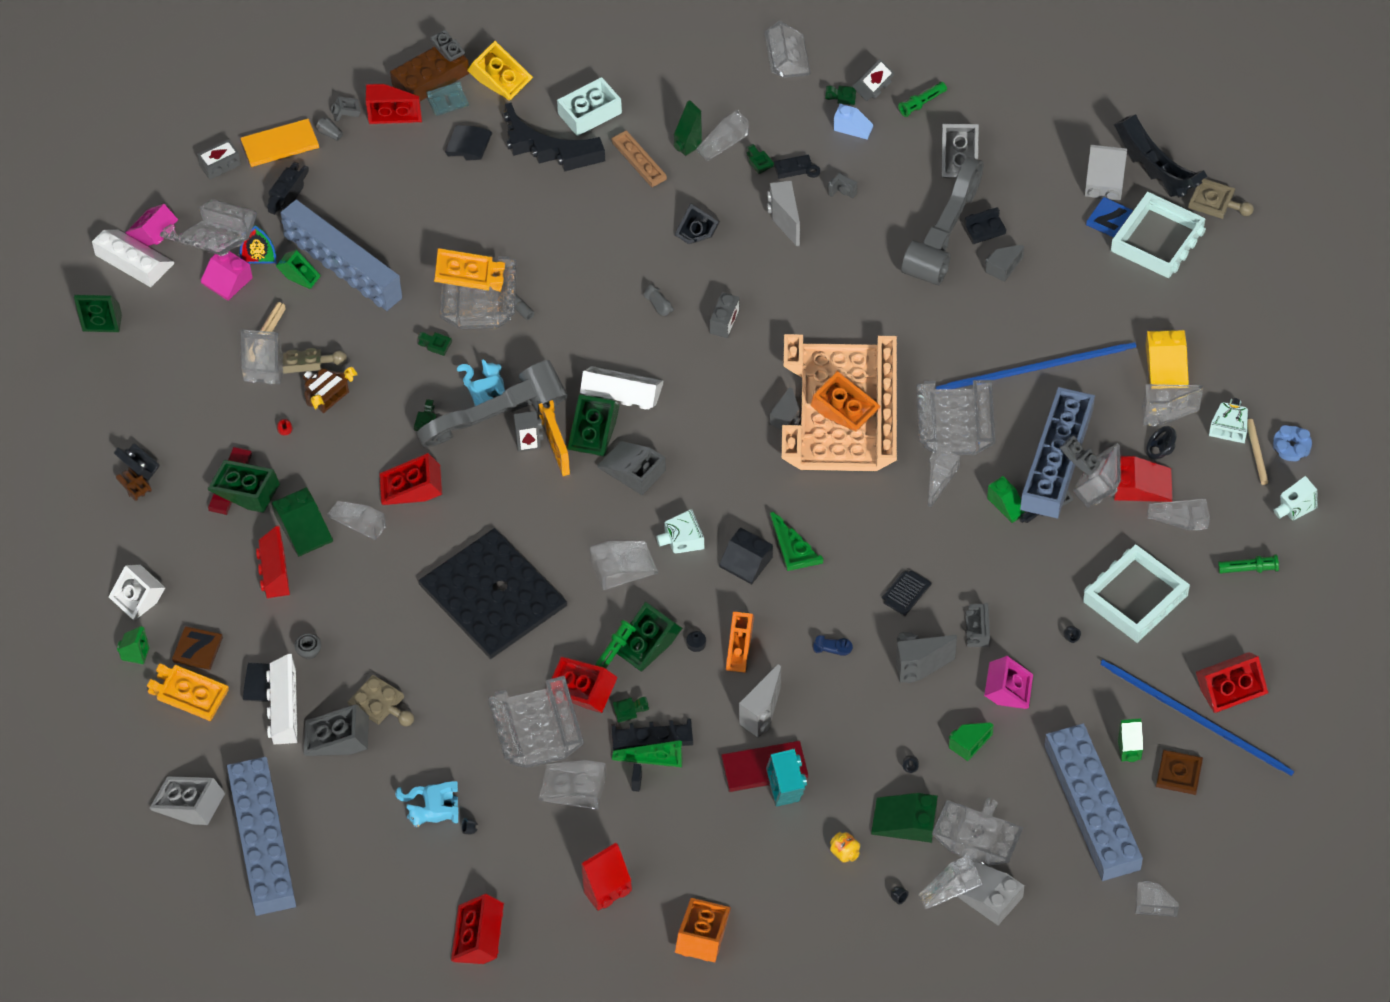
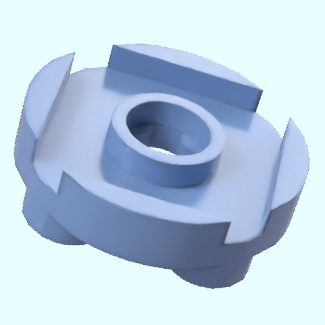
[1273,425,1312,461]

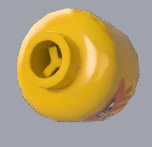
[830,832,860,863]

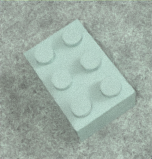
[557,77,622,136]

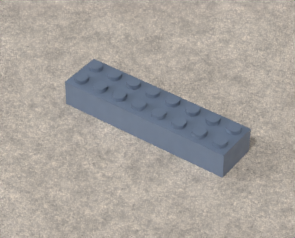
[281,200,402,311]
[1020,387,1095,519]
[1045,723,1143,881]
[227,757,296,916]

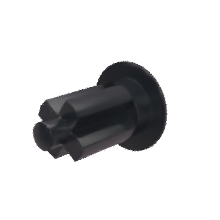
[1020,511,1044,523]

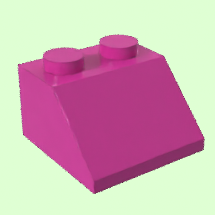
[125,204,178,246]
[201,247,253,301]
[984,656,1033,709]

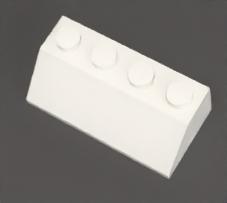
[92,230,174,287]
[580,366,663,410]
[267,654,297,744]

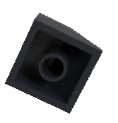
[719,527,773,584]

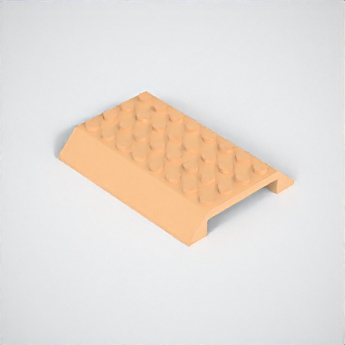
[782,334,897,471]

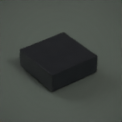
[632,764,642,792]

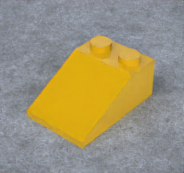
[467,41,533,101]
[1145,330,1189,390]

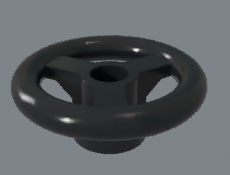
[1146,426,1177,460]

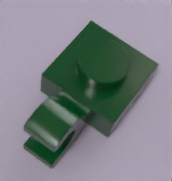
[825,86,856,105]
[746,144,774,174]
[418,332,452,356]
[414,399,437,431]
[613,697,649,723]

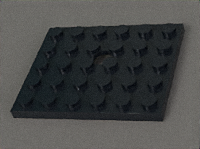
[418,528,567,659]

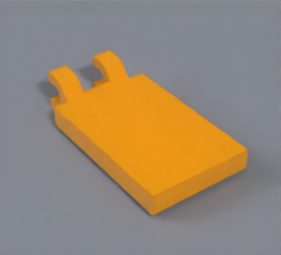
[434,248,505,292]
[538,400,570,476]
[147,664,229,721]

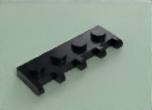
[611,719,693,751]

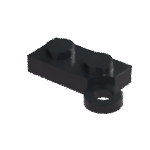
[774,154,820,179]

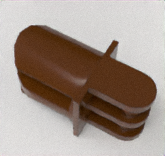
[116,467,152,501]

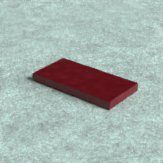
[721,741,808,792]

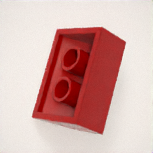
[256,526,290,598]
[1196,652,1268,713]
[451,893,504,964]

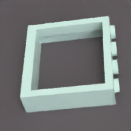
[1111,192,1206,278]
[1083,545,1190,643]

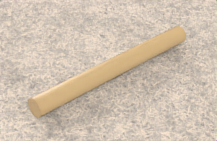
[1247,419,1268,485]

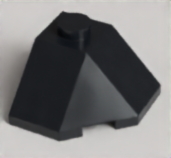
[675,203,720,244]

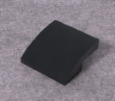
[445,125,492,161]
[243,662,271,702]

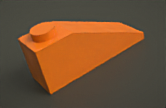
[726,612,754,673]

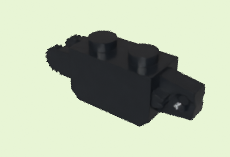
[267,162,309,215]

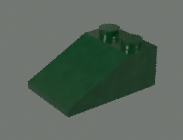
[74,295,122,332]
[567,394,620,457]
[208,460,280,513]
[272,487,333,557]
[614,602,683,672]
[871,793,938,843]

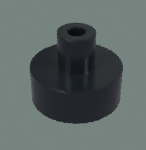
[686,631,706,652]

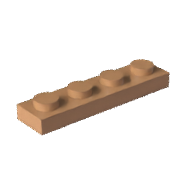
[612,130,667,187]

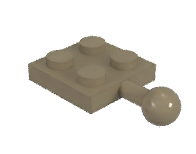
[1188,179,1254,219]
[283,348,347,373]
[348,675,414,726]

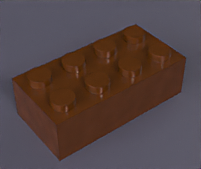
[390,46,470,101]

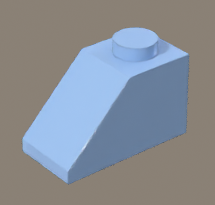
[834,104,873,140]

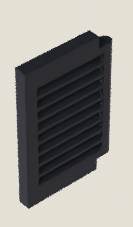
[882,570,932,616]

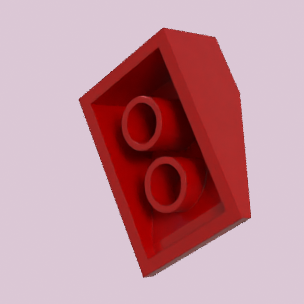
[366,84,422,124]
[380,453,442,505]
[1113,456,1172,502]
[546,657,618,713]
[582,843,632,911]

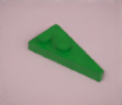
[770,512,823,571]
[612,741,683,768]

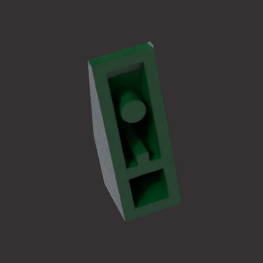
[674,100,702,156]

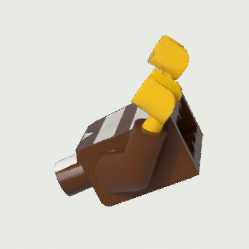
[303,367,358,414]

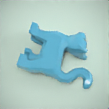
[457,359,506,406]
[395,781,458,827]

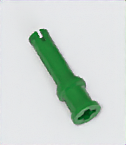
[898,82,947,117]
[1218,554,1279,574]
[595,620,636,669]

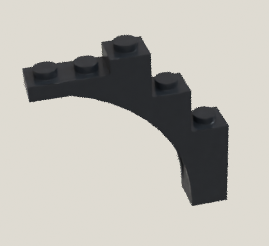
[503,102,605,172]
[1114,114,1207,198]

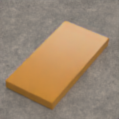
[240,119,319,167]

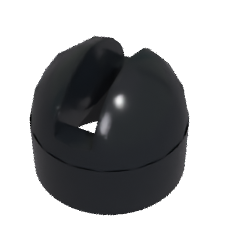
[1063,626,1081,643]
[903,755,919,773]
[462,818,478,835]
[891,886,909,905]

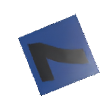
[1086,197,1134,238]

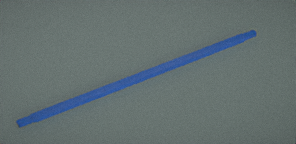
[935,342,1136,392]
[1100,660,1294,776]

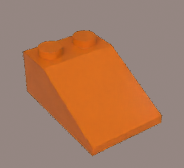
[810,371,881,432]
[675,898,731,962]

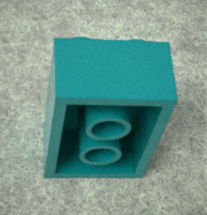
[766,749,807,807]

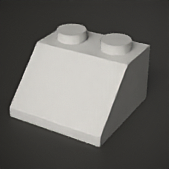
[109,565,165,620]

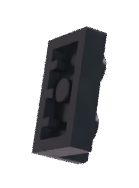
[964,207,1006,244]
[114,444,160,480]

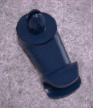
[813,636,853,656]

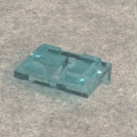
[427,82,469,116]

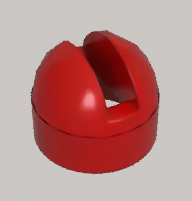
[277,419,293,436]

